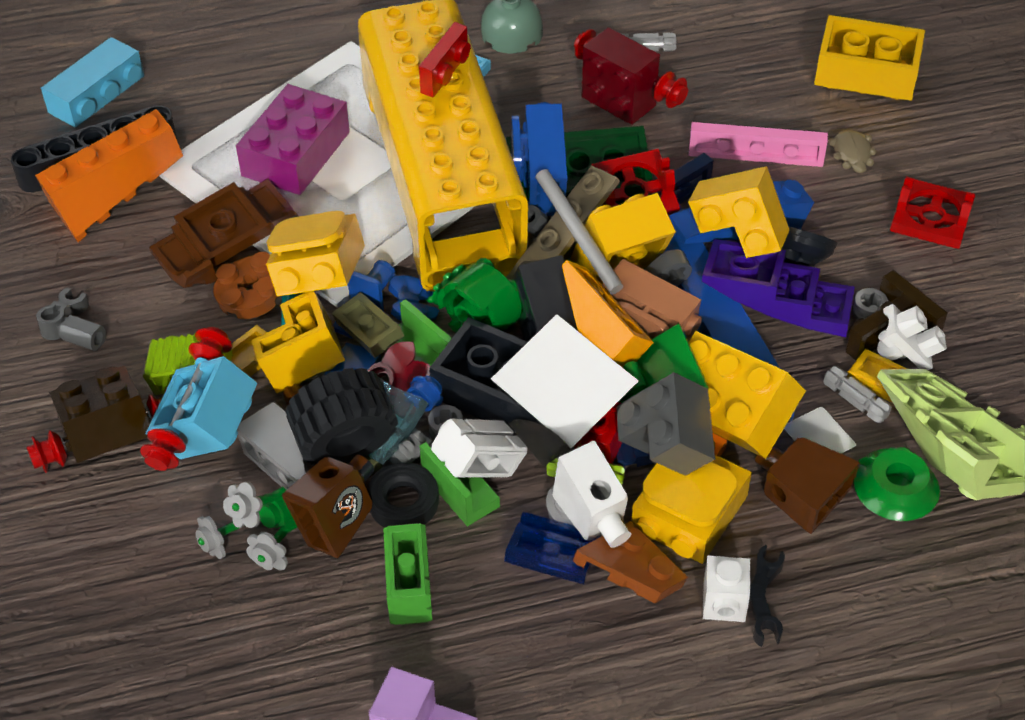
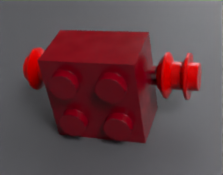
[574,27,688,125]

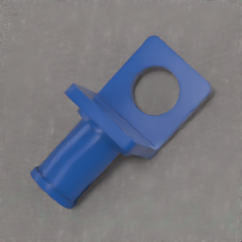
[333,260,395,339]

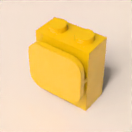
[266,211,365,297]
[632,455,752,564]

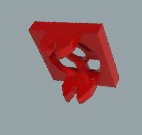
[591,149,680,216]
[890,177,976,249]

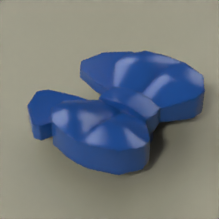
[388,275,439,321]

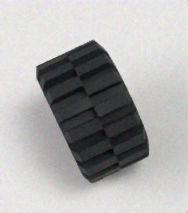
[286,368,398,466]

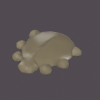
[828,130,877,174]

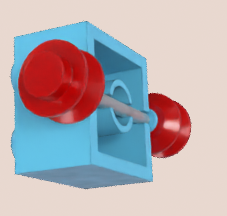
[140,327,257,471]

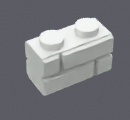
[431,418,528,478]

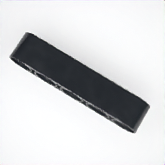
[11,106,177,192]

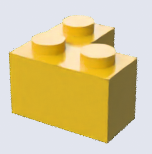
[688,166,790,258]
[251,291,345,393]

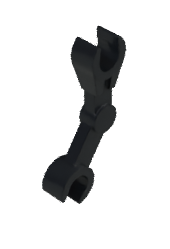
[749,545,785,647]

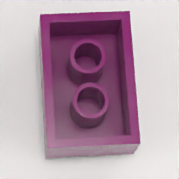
[236,84,350,195]

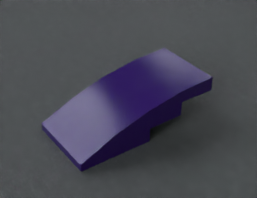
[702,239,855,337]

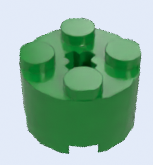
[437,258,522,333]

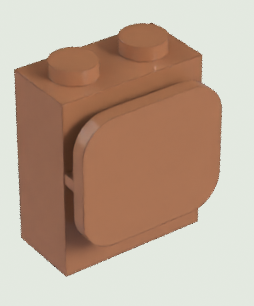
[603,259,702,342]

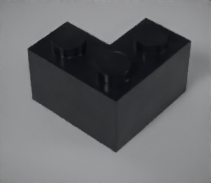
[513,255,578,342]

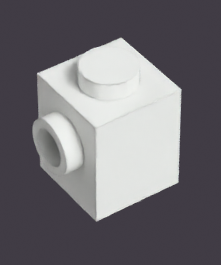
[703,555,750,622]

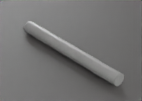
[535,169,623,294]

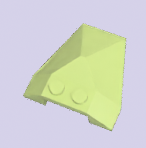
[877,369,1025,500]

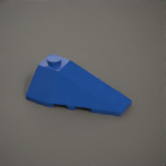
[669,180,814,244]

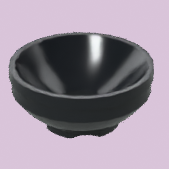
[782,227,837,267]

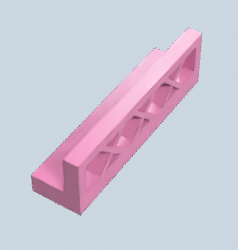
[689,122,828,167]

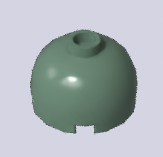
[481,0,543,54]

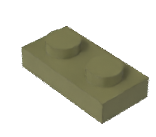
[332,292,404,358]

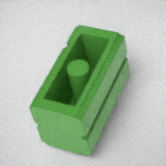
[383,523,433,625]

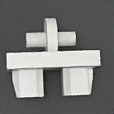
[877,304,947,370]

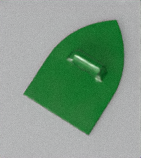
[618,323,709,403]

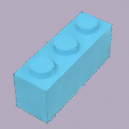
[41,37,144,128]

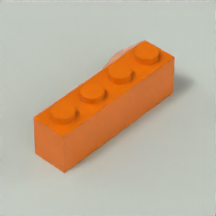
[35,109,183,242]

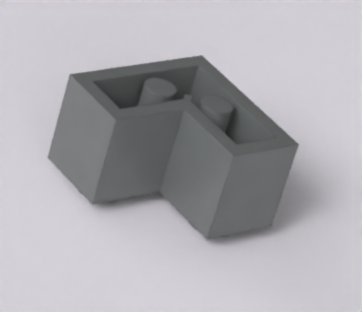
[616,372,715,475]

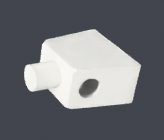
[552,441,631,548]

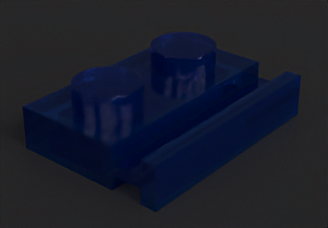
[504,511,601,585]

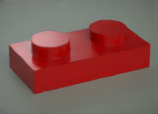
[419,22,471,98]

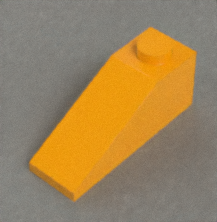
[562,260,654,368]

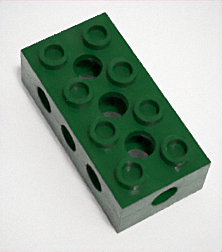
[506,126,653,205]

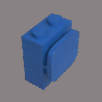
[511,102,567,216]

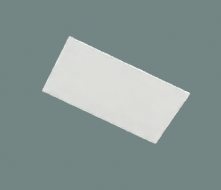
[491,314,638,448]

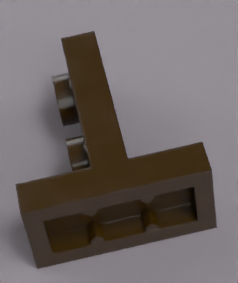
[846,270,948,360]

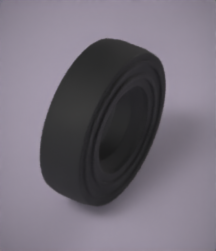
[367,463,439,528]

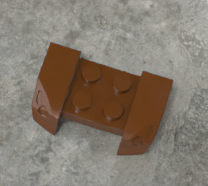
[149,179,299,288]

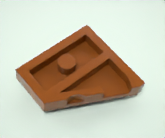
[573,521,688,603]

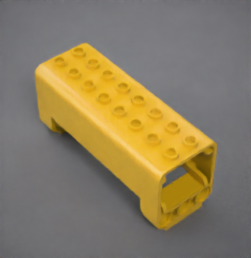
[358,0,528,292]

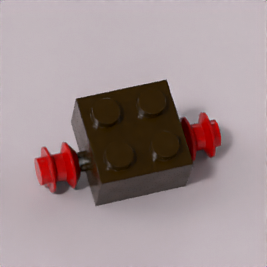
[26,366,167,474]

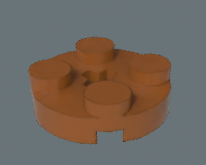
[213,251,277,319]

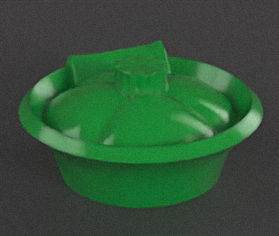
[854,447,940,521]

